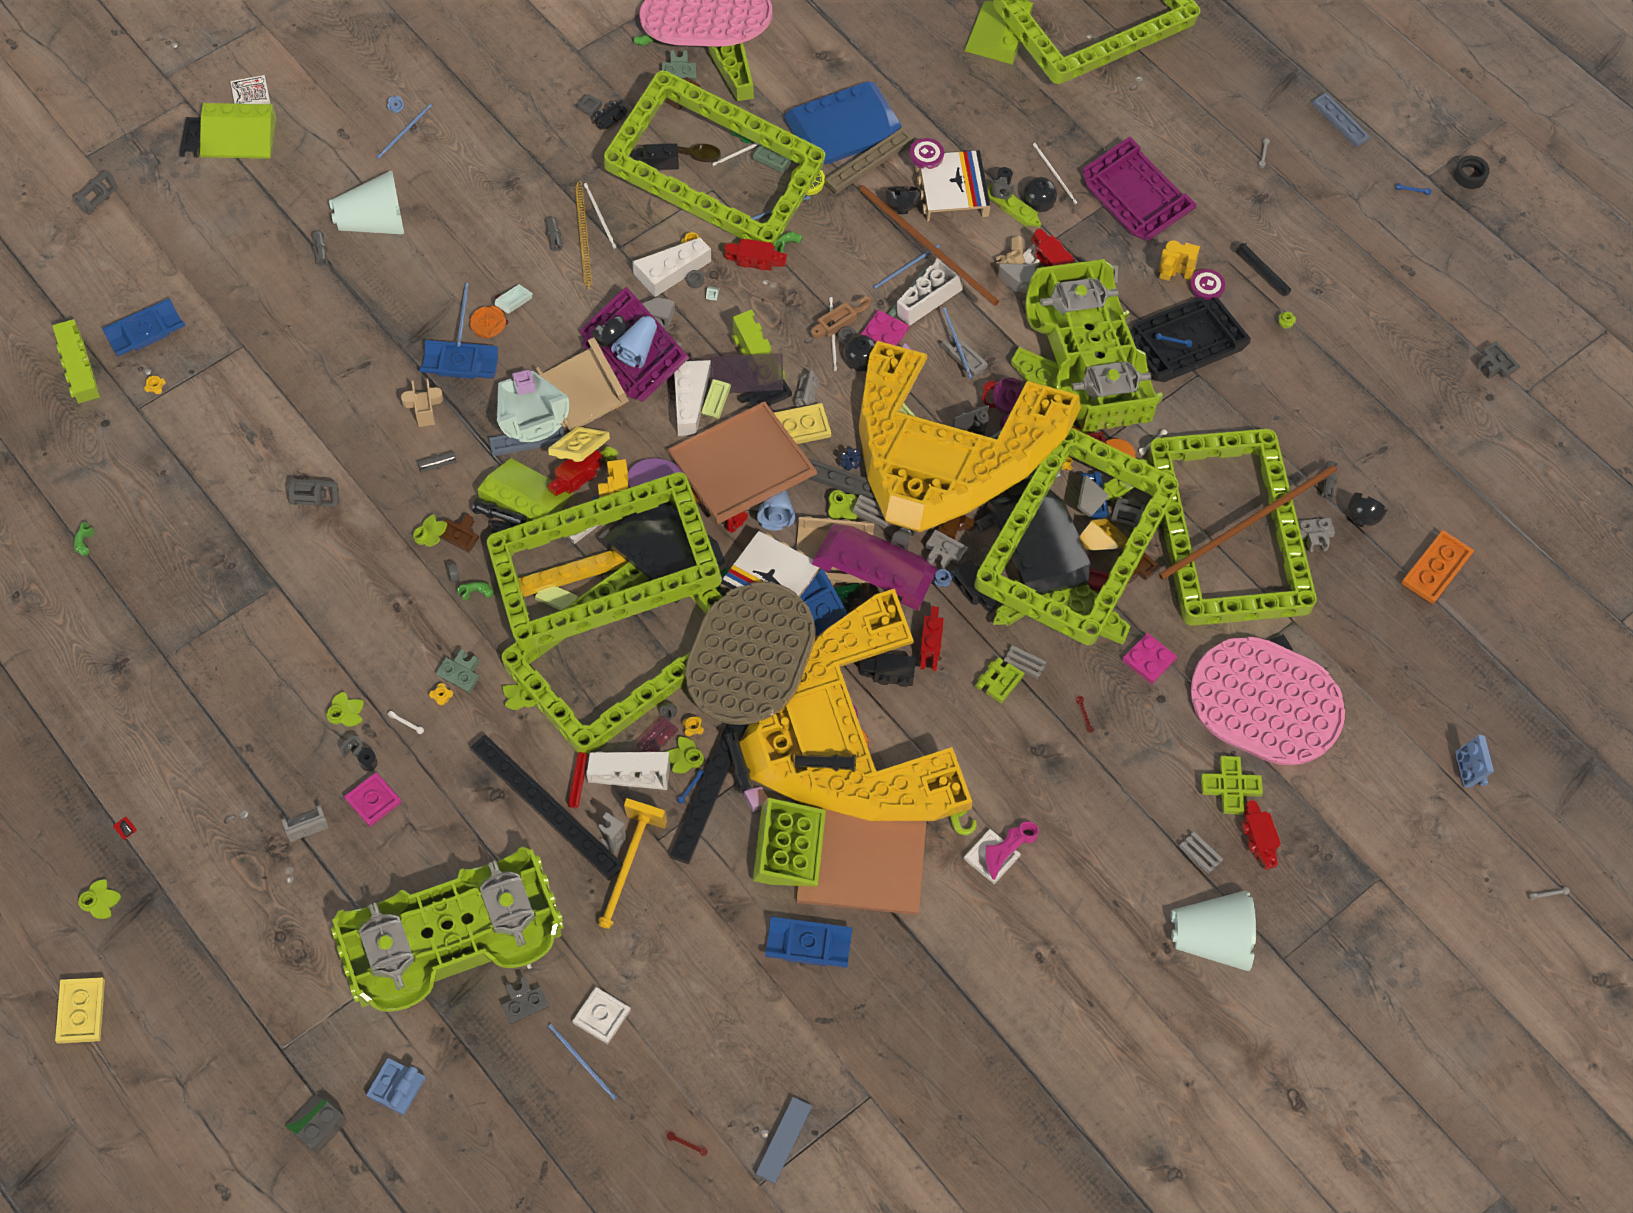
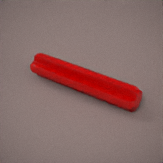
[568,752,588,809]

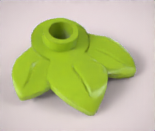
[828,490,859,521]
[413,514,447,547]
[502,680,536,710]
[326,692,364,727]
[666,737,704,774]
[78,880,121,919]

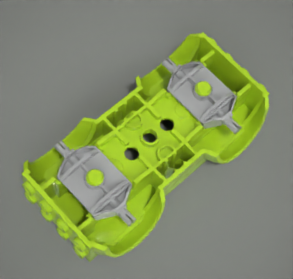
[1025,259,1163,432]
[330,847,564,1012]

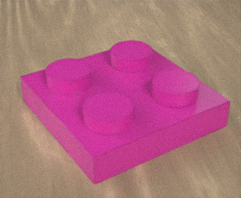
[861,310,910,346]
[1122,633,1177,684]
[344,773,402,827]

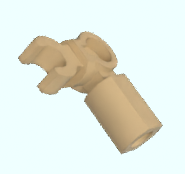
[996,236,1025,269]

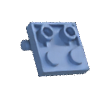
[1455,735,1494,788]
[366,1058,426,1116]

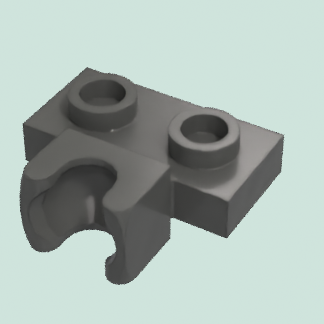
[1477,341,1520,379]
[502,977,549,1025]

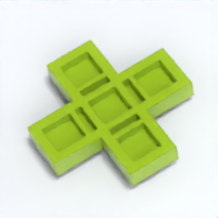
[1201,756,1263,814]

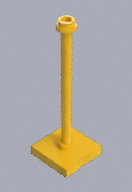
[598,798,667,929]

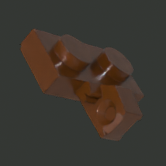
[439,514,479,553]
[938,515,974,540]

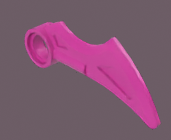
[985,821,1039,880]

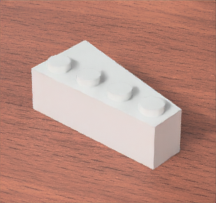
[633,238,711,297]
[897,257,963,325]
[674,360,711,436]
[587,752,670,790]

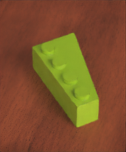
[708,43,754,101]
[731,309,785,387]
[52,319,100,404]

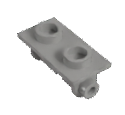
[795,370,819,407]

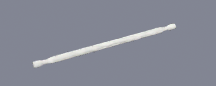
[712,143,760,166]
[1033,143,1077,204]
[584,183,616,248]
[829,297,837,371]

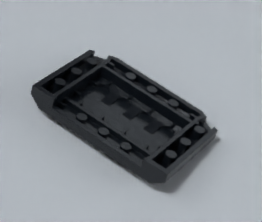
[1130,297,1251,382]
[987,489,1090,595]
[598,502,725,604]

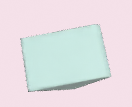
[706,286,720,301]

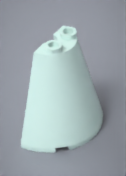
[329,171,404,234]
[497,371,569,442]
[1170,891,1256,971]

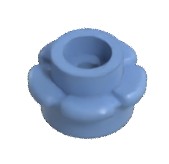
[387,96,404,113]
[933,569,952,587]

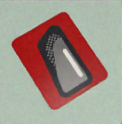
[113,817,137,840]

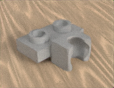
[1298,518,1335,552]
[926,530,968,569]

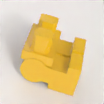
[1158,241,1200,281]
[598,459,629,498]

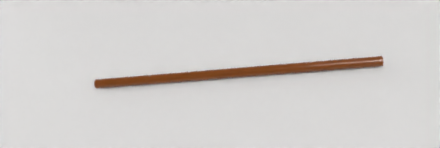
[859,185,999,306]
[1158,465,1337,580]

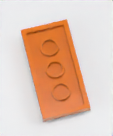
[1401,530,1475,605]

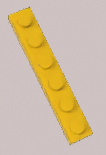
[519,550,628,597]

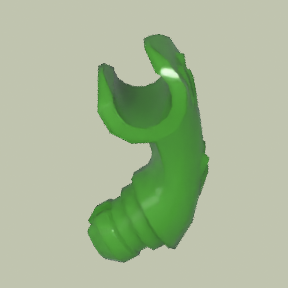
[634,34,654,46]
[774,231,802,253]
[74,522,94,556]
[457,582,494,600]

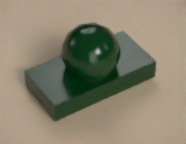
[834,583,861,610]

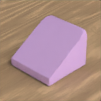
[512,370,535,395]
[744,787,768,813]

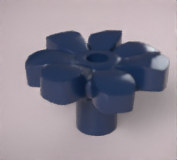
[839,447,862,471]

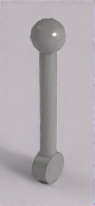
[1258,138,1270,168]
[1529,887,1570,900]

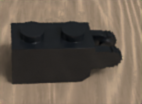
[630,143,679,170]
[951,559,997,611]
[860,653,916,687]

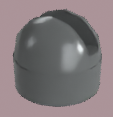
[660,703,677,720]

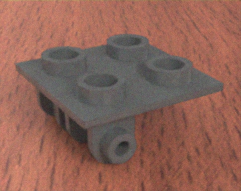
[953,405,989,436]

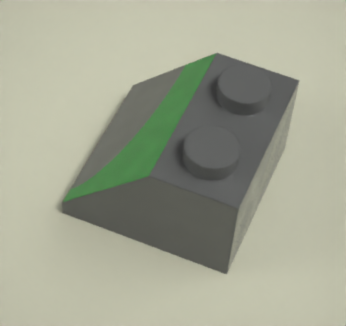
[285,1094,347,1155]

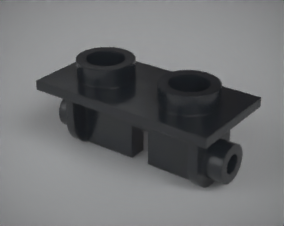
[592,100,627,130]

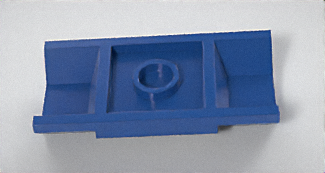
[102,298,185,357]
[420,340,498,379]
[800,569,848,637]
[765,917,853,968]

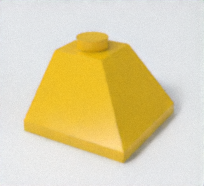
[1079,518,1129,550]

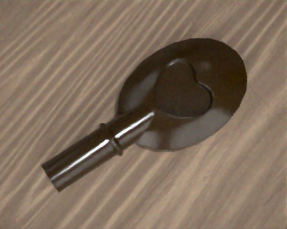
[678,144,721,162]

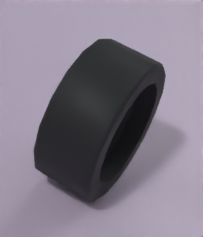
[1454,155,1490,189]

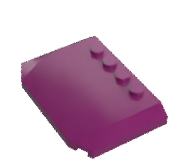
[1083,137,1197,241]
[580,287,689,402]
[812,524,937,611]

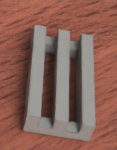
[852,495,888,528]
[1003,645,1047,680]
[1179,832,1223,875]

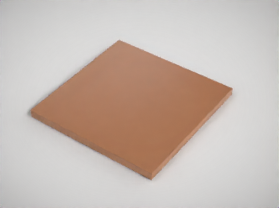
[667,401,817,524]
[797,805,926,915]

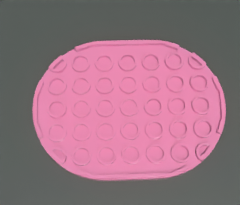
[639,0,773,46]
[1191,637,1345,765]

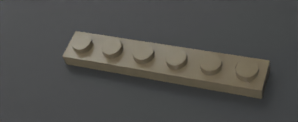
[825,127,914,194]

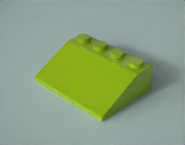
[965,0,1033,65]
[200,103,276,159]
[477,458,573,522]
[753,798,826,887]

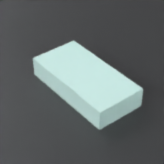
[495,284,533,314]

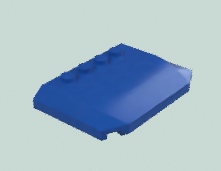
[784,81,902,164]

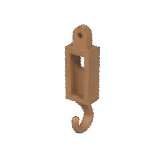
[811,296,872,339]

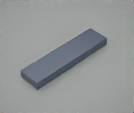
[1312,93,1370,148]
[489,424,564,456]
[756,1097,812,1184]

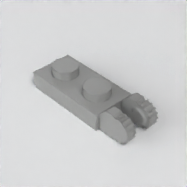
[941,335,988,377]

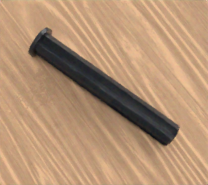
[1235,242,1291,296]

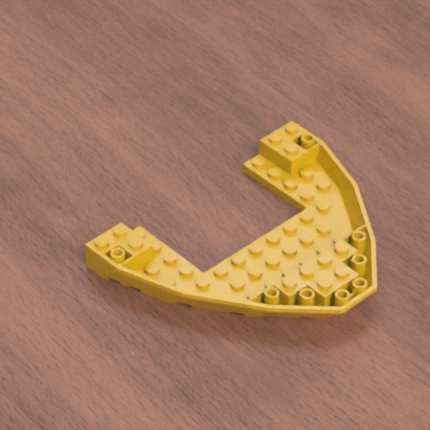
[858,341,1081,532]
[739,588,972,822]

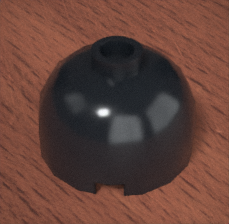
[1022,177,1057,212]
[885,186,920,214]
[591,316,628,348]
[843,335,876,372]
[1348,492,1388,527]

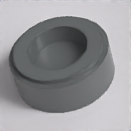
[686,270,704,288]
[838,326,856,345]
[448,562,459,582]

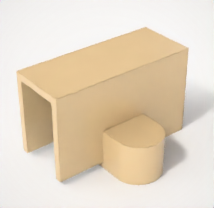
[401,379,443,427]

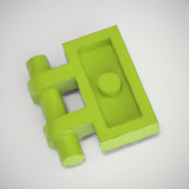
[975,657,1025,704]

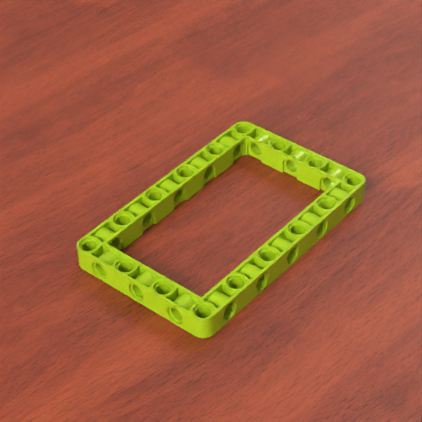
[993,0,1200,84]
[604,71,825,245]
[974,427,1179,645]
[1148,429,1317,626]
[487,472,722,651]
[502,562,723,755]

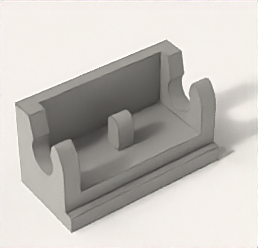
[281,805,329,843]
[599,812,626,855]

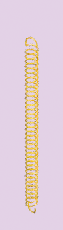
[575,181,592,290]

